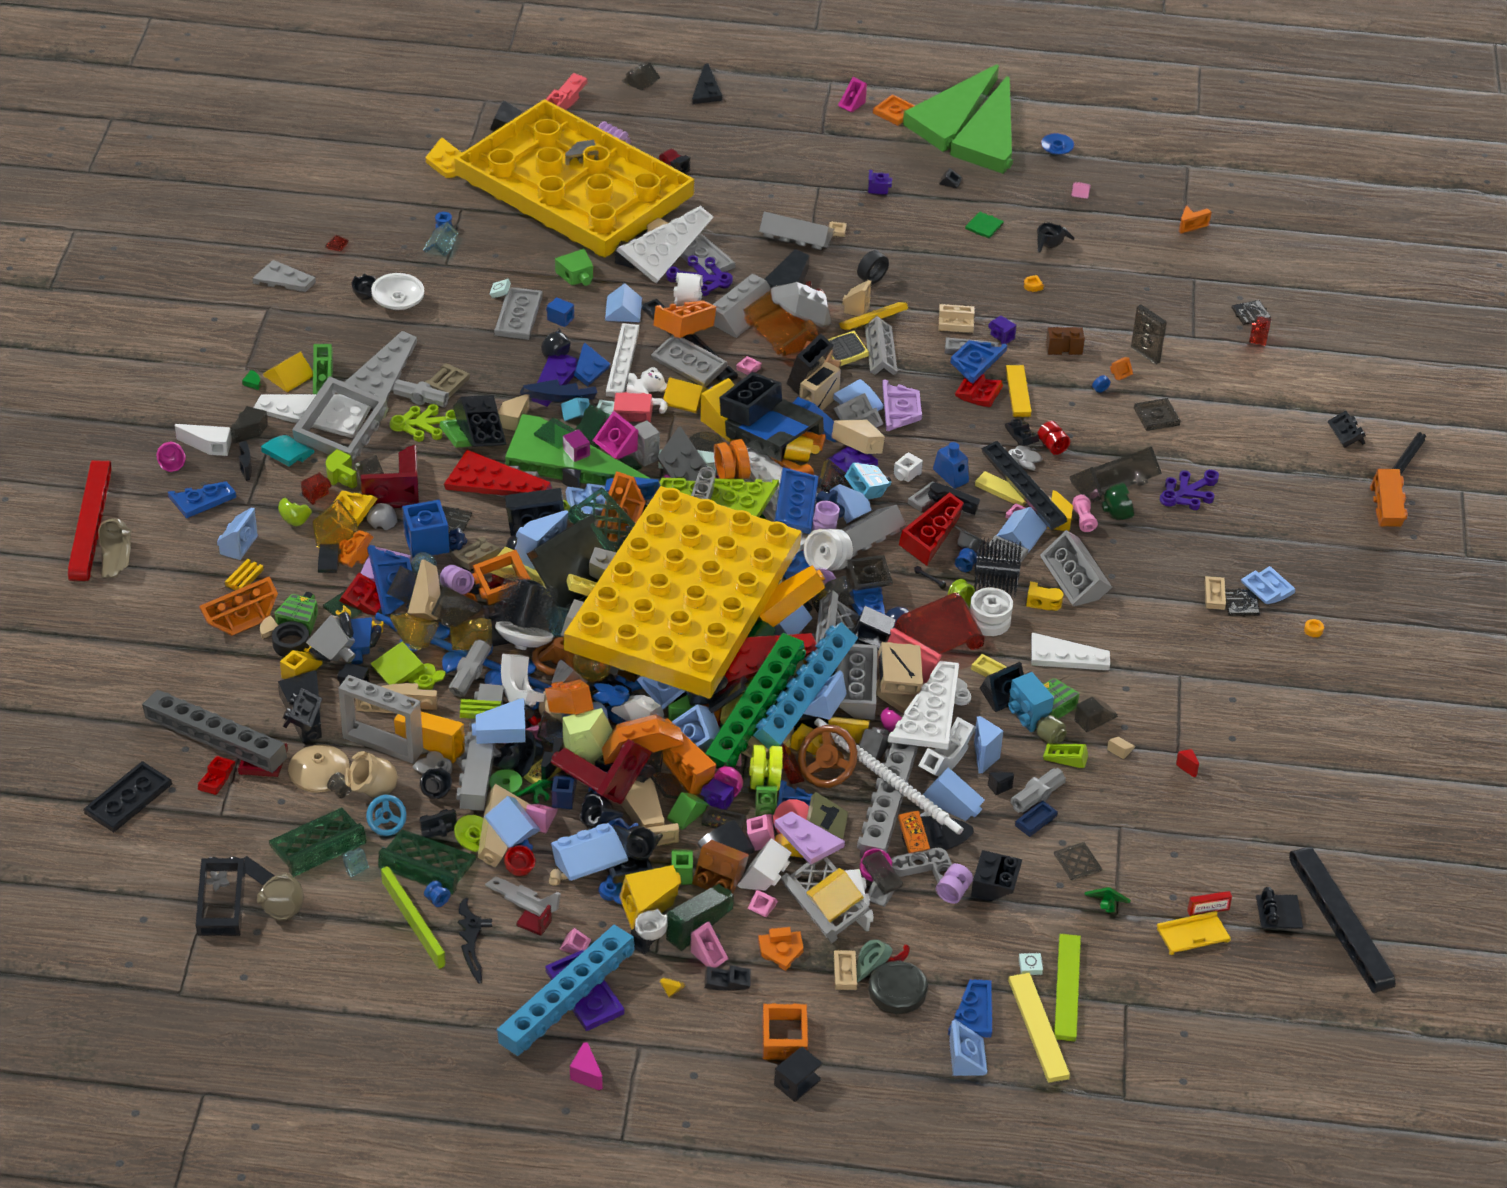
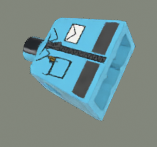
[845,463,891,499]

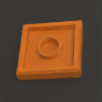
[873,95,915,126]

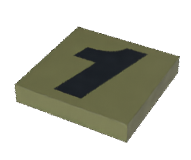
[806,792,848,840]

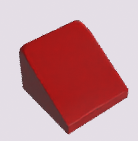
[1176,749,1199,777]

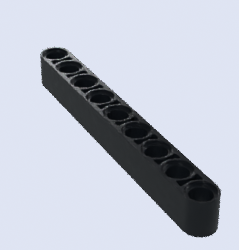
[1289,846,1396,993]

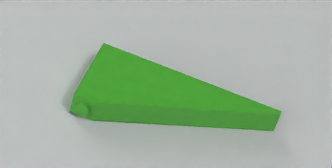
[903,64,999,152]
[950,76,1013,174]
[505,414,650,486]

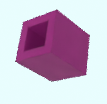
[563,429,590,462]

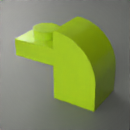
[326,449,357,489]

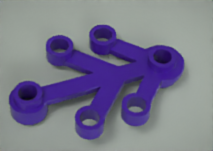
[666,255,733,296]
[1159,469,1219,510]

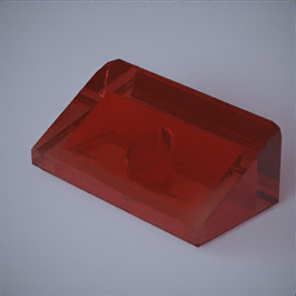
[780,742,804,784]

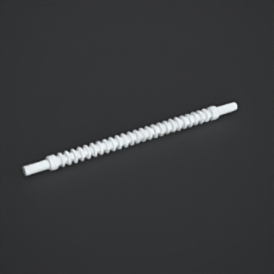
[815,718,963,835]

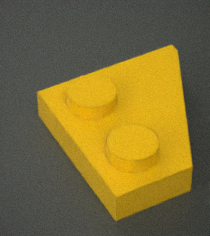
[331,491,377,528]

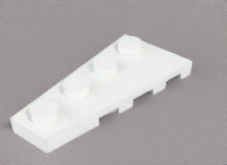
[1031,633,1110,670]

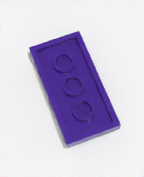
[545,950,625,1031]

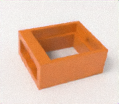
[472,550,531,605]
[763,1003,808,1060]

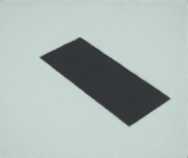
[244,856,275,885]

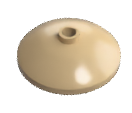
[288,744,350,792]

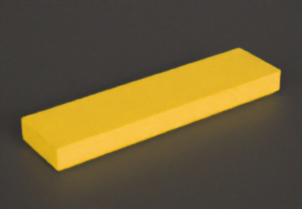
[839,302,908,330]
[1006,365,1031,417]

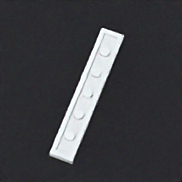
[606,323,640,397]

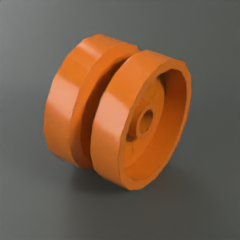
[714,439,751,479]

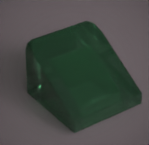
[618,455,642,470]

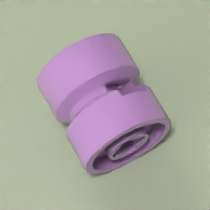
[812,501,840,531]
[440,565,474,594]
[936,864,973,904]

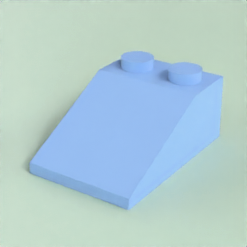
[515,510,569,570]

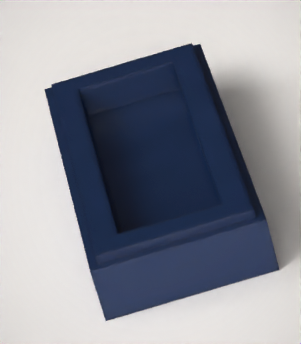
[1015,800,1058,837]

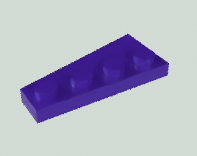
[532,355,578,407]

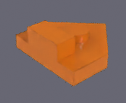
[338,530,373,568]
[758,927,804,971]

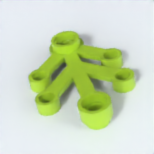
[389,404,456,442]

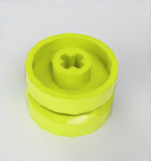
[749,745,782,791]

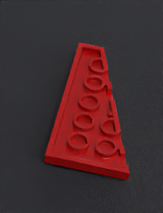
[444,450,552,496]
[725,633,817,687]

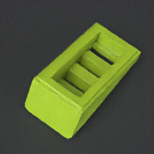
[1043,744,1088,768]

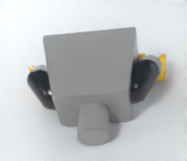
[304,605,356,663]

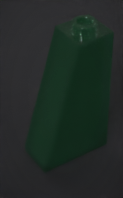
[666,884,734,951]

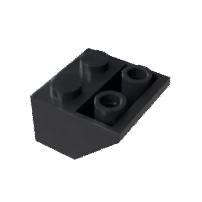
[971,850,1023,901]

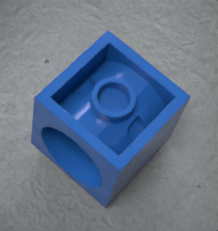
[402,500,449,559]

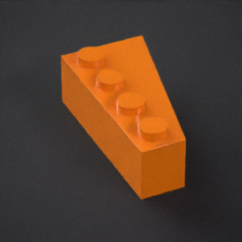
[656,718,716,795]

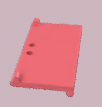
[887,628,942,684]

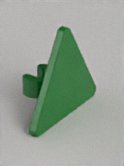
[515,779,553,804]
[1085,887,1131,913]

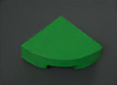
[242,370,261,390]

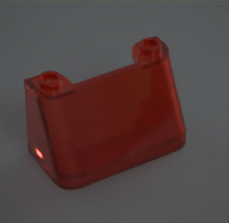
[895,593,985,654]

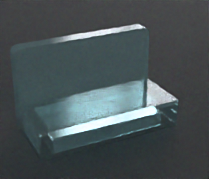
[424,222,459,256]

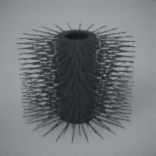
[974,537,1021,596]
[493,574,559,633]

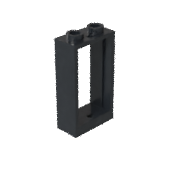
[195,857,246,936]

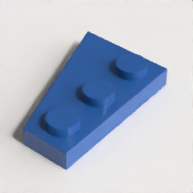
[168,481,236,519]
[846,586,885,616]
[948,979,992,1038]

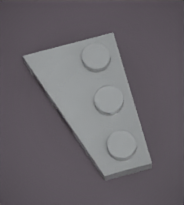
[252,260,316,292]

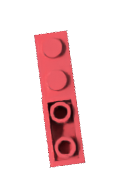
[546,73,588,110]

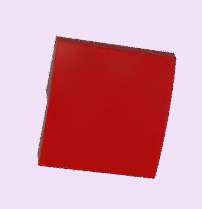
[955,373,1003,407]
[339,572,381,615]

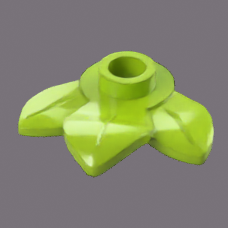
[407,663,446,690]

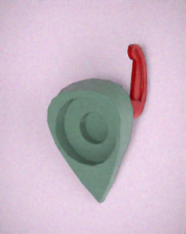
[856,940,910,982]

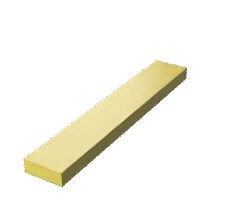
[1009,973,1070,1083]

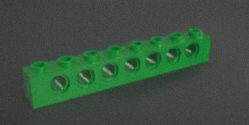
[705,633,806,769]

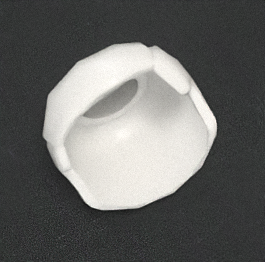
[635,909,668,941]

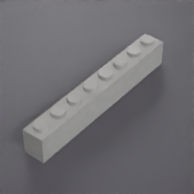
[456,683,504,811]

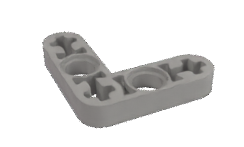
[890,848,952,883]

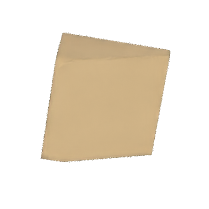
[1107,737,1135,759]

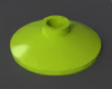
[454,815,483,852]

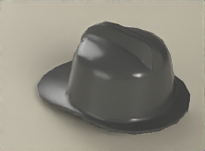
[955,526,987,554]

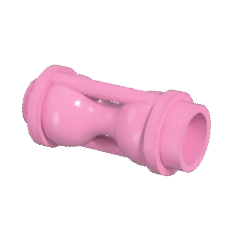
[1072,495,1098,532]

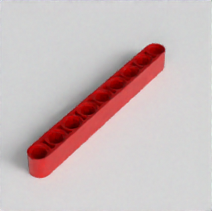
[68,460,112,581]

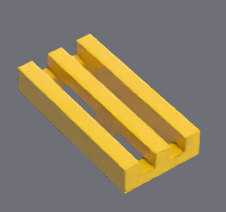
[225,559,264,591]

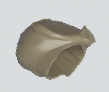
[257,873,304,921]

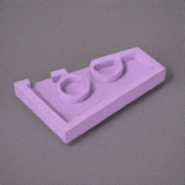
[774,812,845,865]

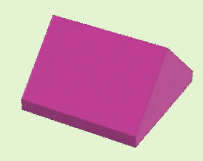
[593,411,638,460]

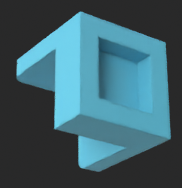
[561,398,592,421]

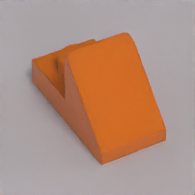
[1179,206,1211,234]

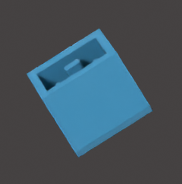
[1008,672,1054,732]

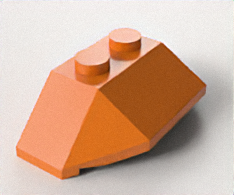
[594,471,645,545]
[199,576,278,636]
[602,714,684,765]

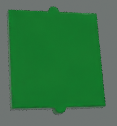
[965,212,1004,239]

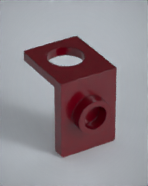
[516,905,552,936]

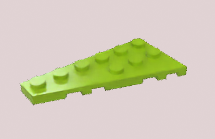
[660,478,779,517]

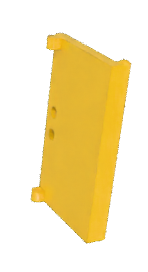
[1157,911,1231,955]

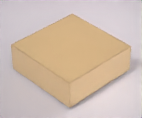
[829,222,847,237]

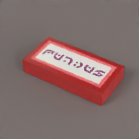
[1187,891,1232,916]

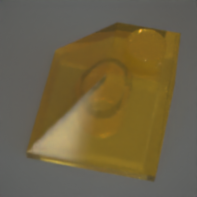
[312,499,358,548]
[390,613,439,650]
[450,618,492,650]

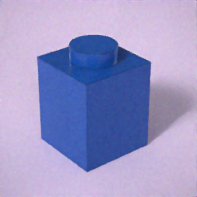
[546,297,574,327]

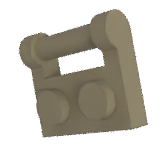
[425,363,470,398]
[450,536,500,570]

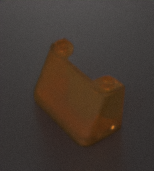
[743,286,819,356]

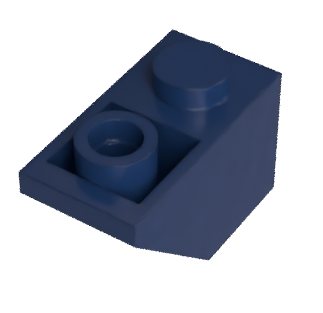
[552,775,577,809]

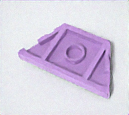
[882,380,922,431]

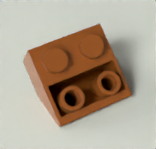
[692,840,749,899]

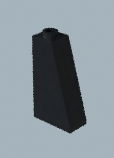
[764,249,810,289]
[786,333,834,395]
[278,670,322,743]

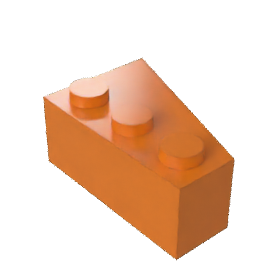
[1370,469,1408,527]
[545,679,594,715]

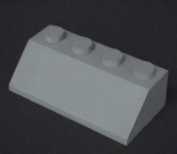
[759,212,834,250]
[713,273,778,338]
[840,504,906,557]
[1040,530,1112,606]
[837,644,877,720]

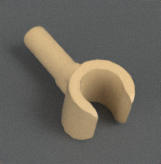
[549,869,568,886]

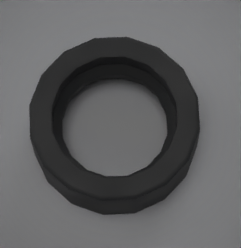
[857,250,889,285]
[272,622,310,657]

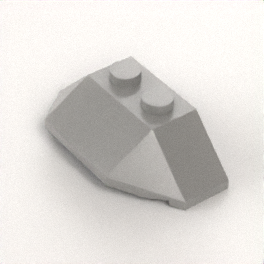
[771,282,832,327]

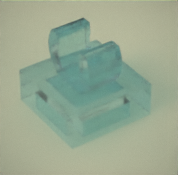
[342,848,369,877]

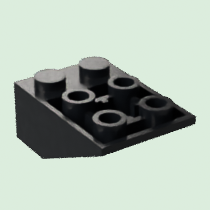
[453,395,506,447]

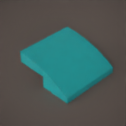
[261,435,314,467]

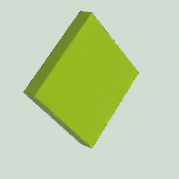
[370,641,425,685]

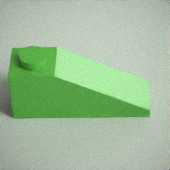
[313,344,333,394]

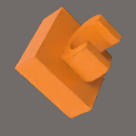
[1110,357,1133,380]

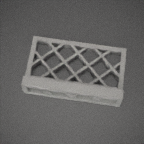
[816,591,860,644]
[781,856,870,944]

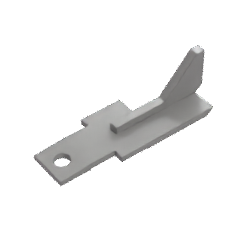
[485,876,561,917]

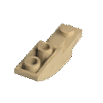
[355,683,438,713]

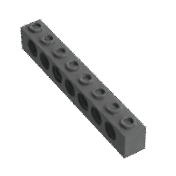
[142,689,287,773]

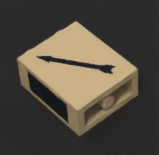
[800,362,841,410]
[878,642,923,695]

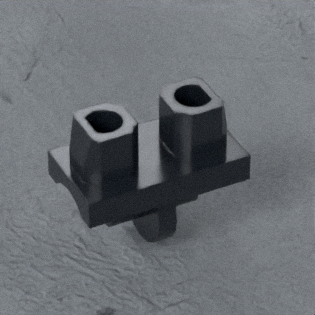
[419,809,457,840]

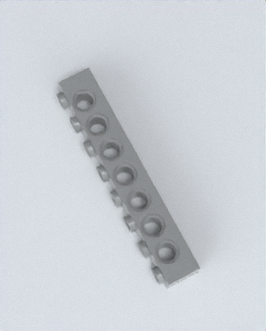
[857,742,919,858]

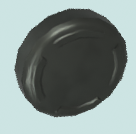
[868,961,928,1014]

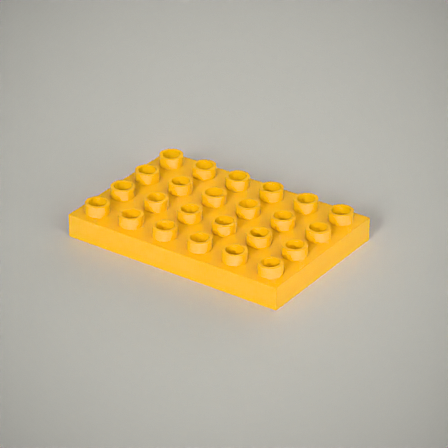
[454,99,694,258]
[564,486,801,699]

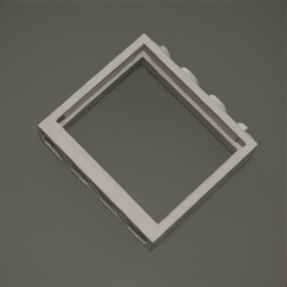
[292,376,388,463]
[338,675,423,764]

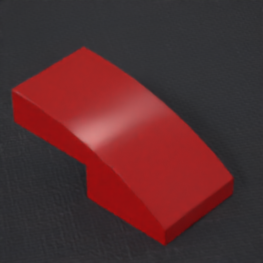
[198,756,235,795]

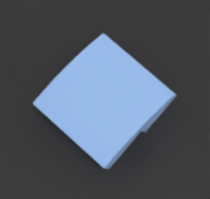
[833,379,884,411]
[565,484,606,518]
[1241,566,1295,604]

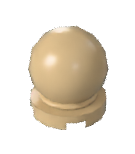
[345,751,398,798]

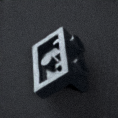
[1327,411,1366,448]
[282,688,323,731]

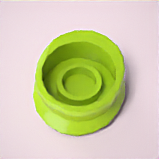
[947,579,975,613]

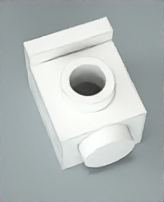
[894,452,923,482]

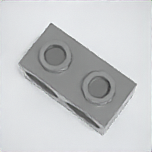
[632,420,660,466]

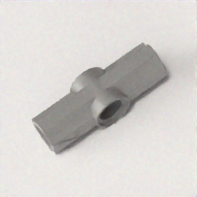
[393,379,449,407]
[448,640,491,698]
[1011,768,1066,813]

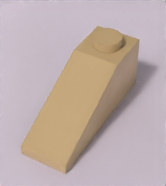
[407,560,442,621]

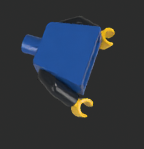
[349,617,384,665]

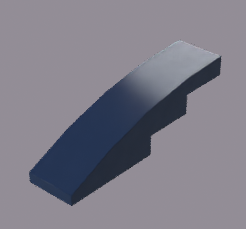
[520,379,597,402]

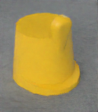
[783,435,820,463]

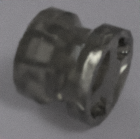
[327,772,352,798]

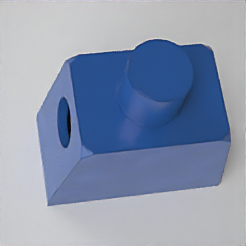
[933,442,969,489]

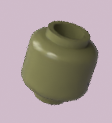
[1037,715,1067,744]

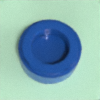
[1092,375,1111,393]

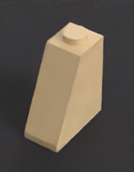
[832,420,885,454]

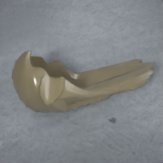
[98,518,132,578]

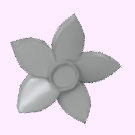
[206,872,230,892]

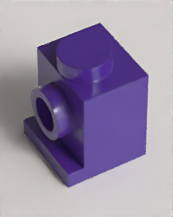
[868,170,892,194]
[988,315,1017,345]
[701,778,734,814]

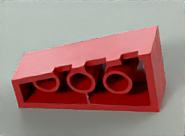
[899,492,964,566]

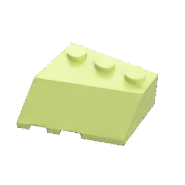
[563,708,613,776]

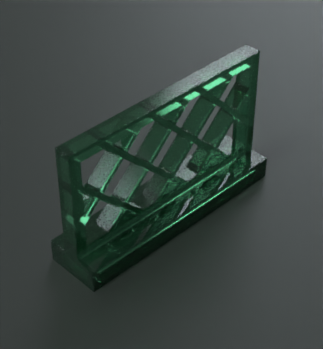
[568,487,635,552]
[269,807,367,877]
[378,829,476,895]

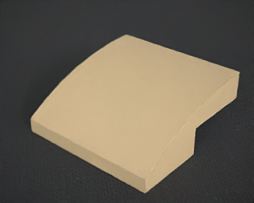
[938,304,974,333]

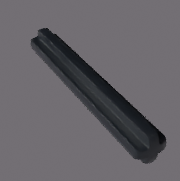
[1392,432,1426,475]

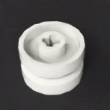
[804,529,853,571]
[969,587,1013,636]

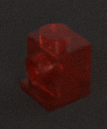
[1249,316,1271,346]
[301,472,332,505]

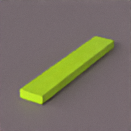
[381,866,445,969]
[1054,934,1081,1042]

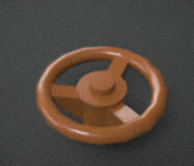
[532,637,593,677]
[798,725,858,788]

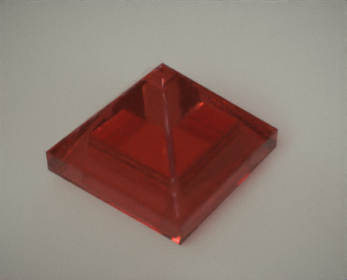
[325,235,349,252]

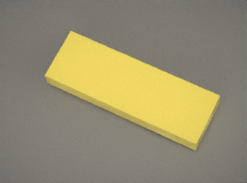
[975,471,1026,507]

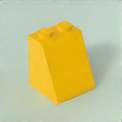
[701,378,735,442]
[620,865,681,930]

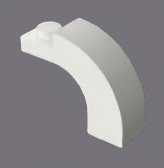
[501,654,545,707]
[918,717,976,776]

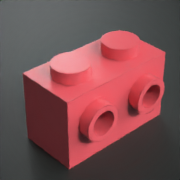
[614,392,653,422]

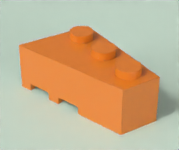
[653,301,716,338]

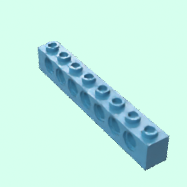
[753,622,858,749]
[497,925,634,1056]

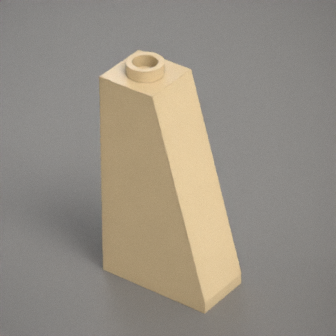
[621,776,664,828]
[478,784,529,868]

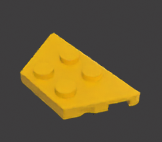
[425,138,462,178]

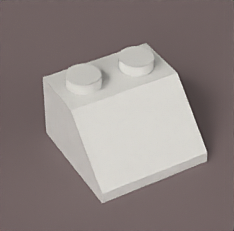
[737,838,792,891]

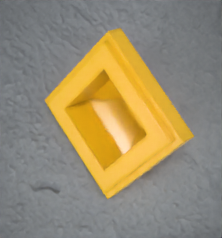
[660,978,685,997]

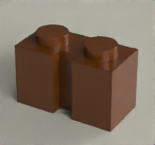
[1046,327,1085,355]

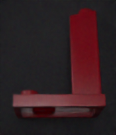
[361,445,419,508]
[551,739,652,805]

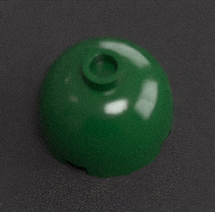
[1101,482,1134,520]

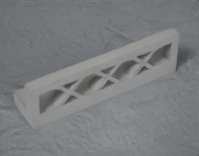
[865,316,898,375]

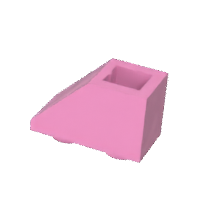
[747,814,775,851]

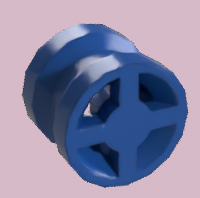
[435,212,452,233]
[955,548,977,572]
[424,881,451,908]

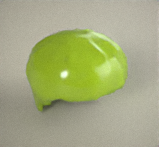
[278,498,312,527]

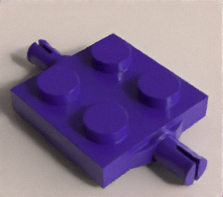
[826,446,878,477]

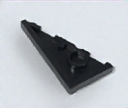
[692,63,722,105]

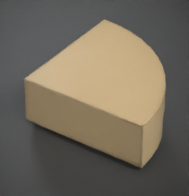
[260,616,278,639]

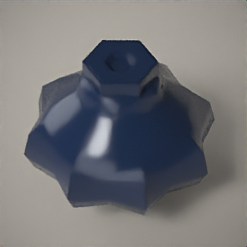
[449,528,467,551]

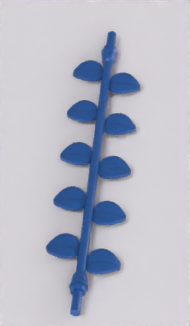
[375,613,627,725]

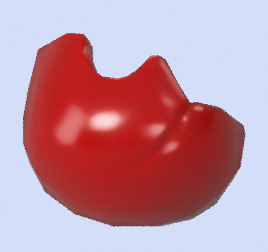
[504,845,536,876]

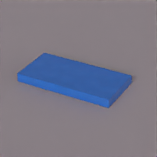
[774,467,819,534]

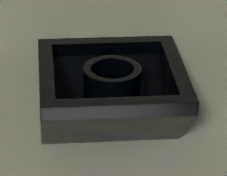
[980,662,1024,712]

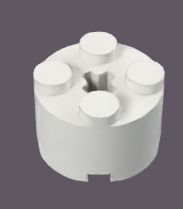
[674,273,703,307]

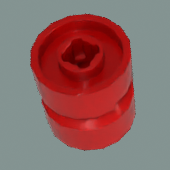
[1037,421,1071,455]

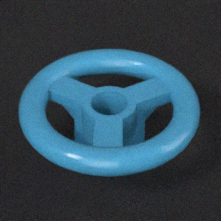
[366,795,407,836]

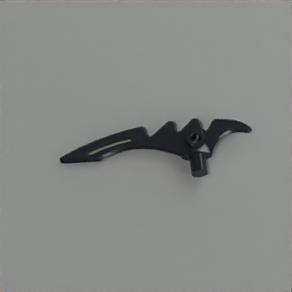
[458,897,492,984]

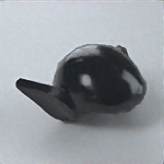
[1037,222,1075,253]
[541,328,571,357]
[580,789,624,829]
[613,825,663,861]

